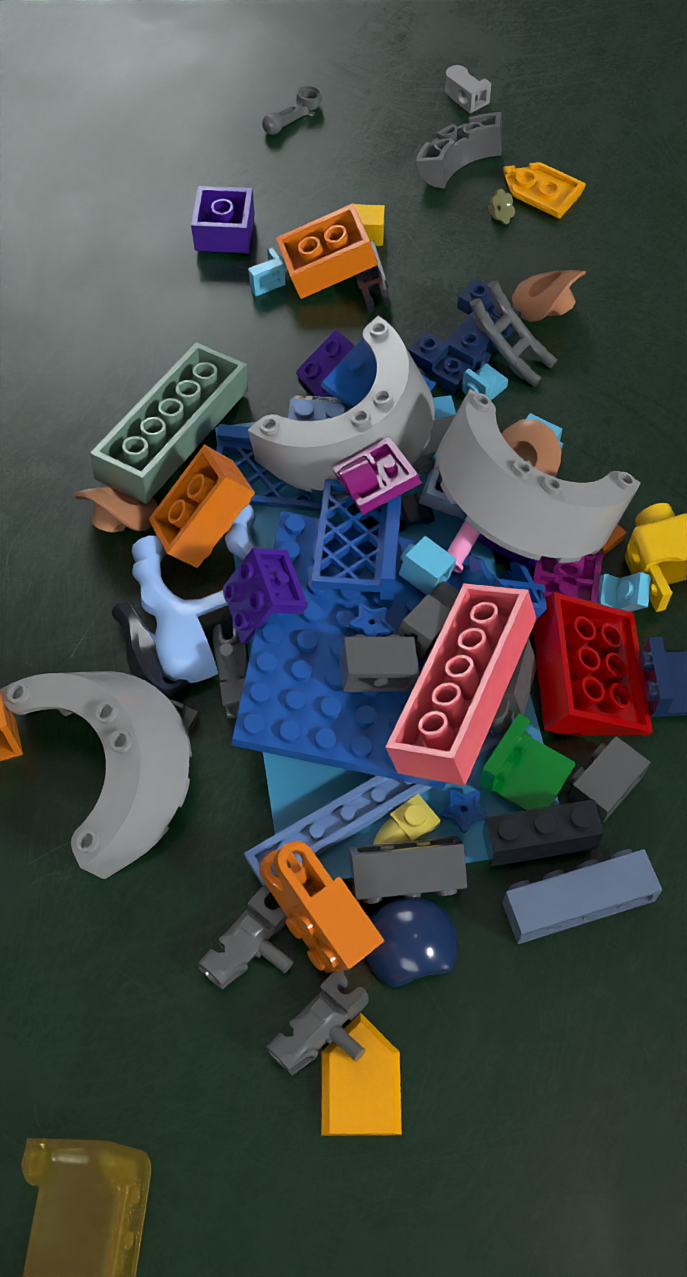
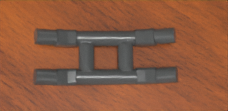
[470,280,558,387]

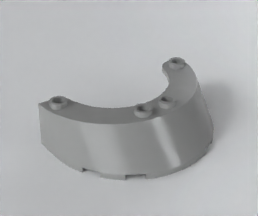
[248,316,435,495]
[436,389,641,563]
[0,671,192,879]

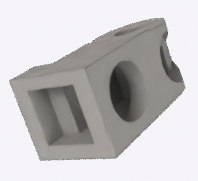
[445,65,491,114]

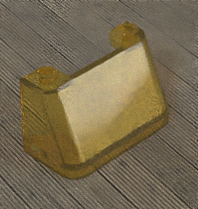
[14,1138,151,1277]

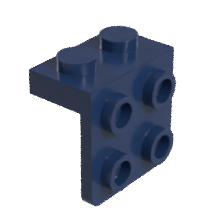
[639,637,687,717]

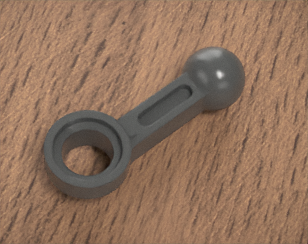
[262,85,322,135]

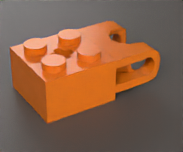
[259,841,385,973]

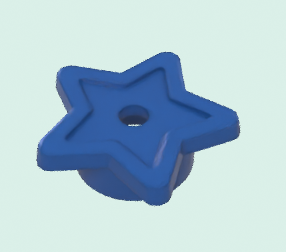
[348,603,393,637]
[441,789,488,833]

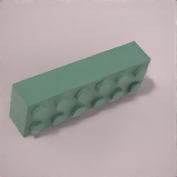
[90,342,248,504]

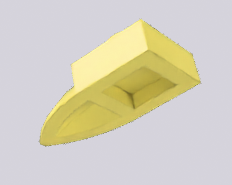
[373,794,441,844]

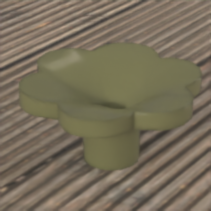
[488,189,515,225]

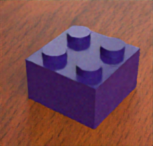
[191,186,255,253]

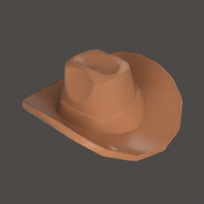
[512,270,586,322]
[502,419,561,477]
[73,486,157,533]

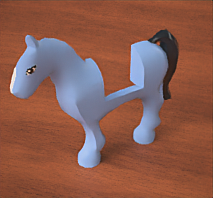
[112,504,257,700]

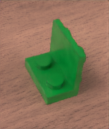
[479,713,575,811]

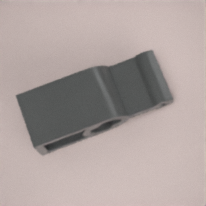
[396,581,459,660]

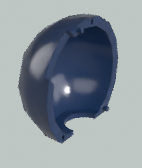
[365,896,458,988]

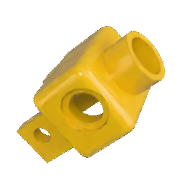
[625,503,687,612]

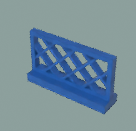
[216,424,336,512]
[312,479,402,600]

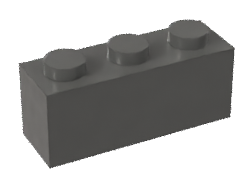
[349,836,467,904]

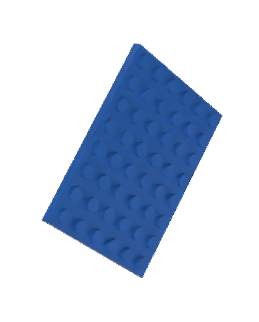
[231,511,471,789]

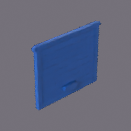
[320,338,436,409]

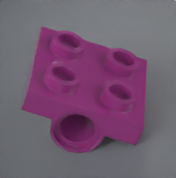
[332,437,421,515]
[533,552,603,603]

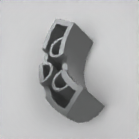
[416,112,502,188]

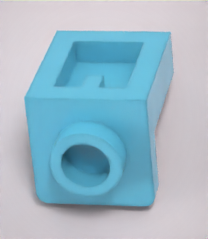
[248,247,287,296]
[462,363,508,400]
[597,572,651,612]

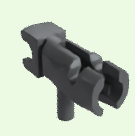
[213,622,249,718]
[197,885,293,989]
[266,970,369,1076]

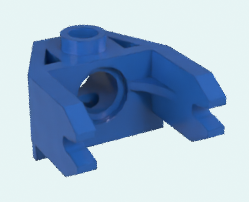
[461,556,547,620]

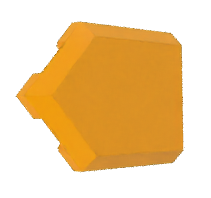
[503,162,586,219]
[321,1012,402,1136]

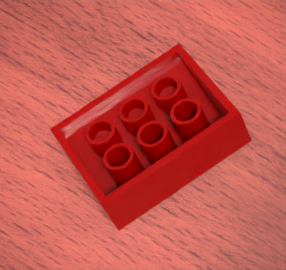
[533,592,653,736]

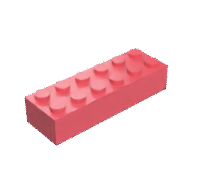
[386,584,537,786]

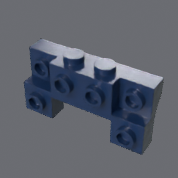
[408,279,521,396]

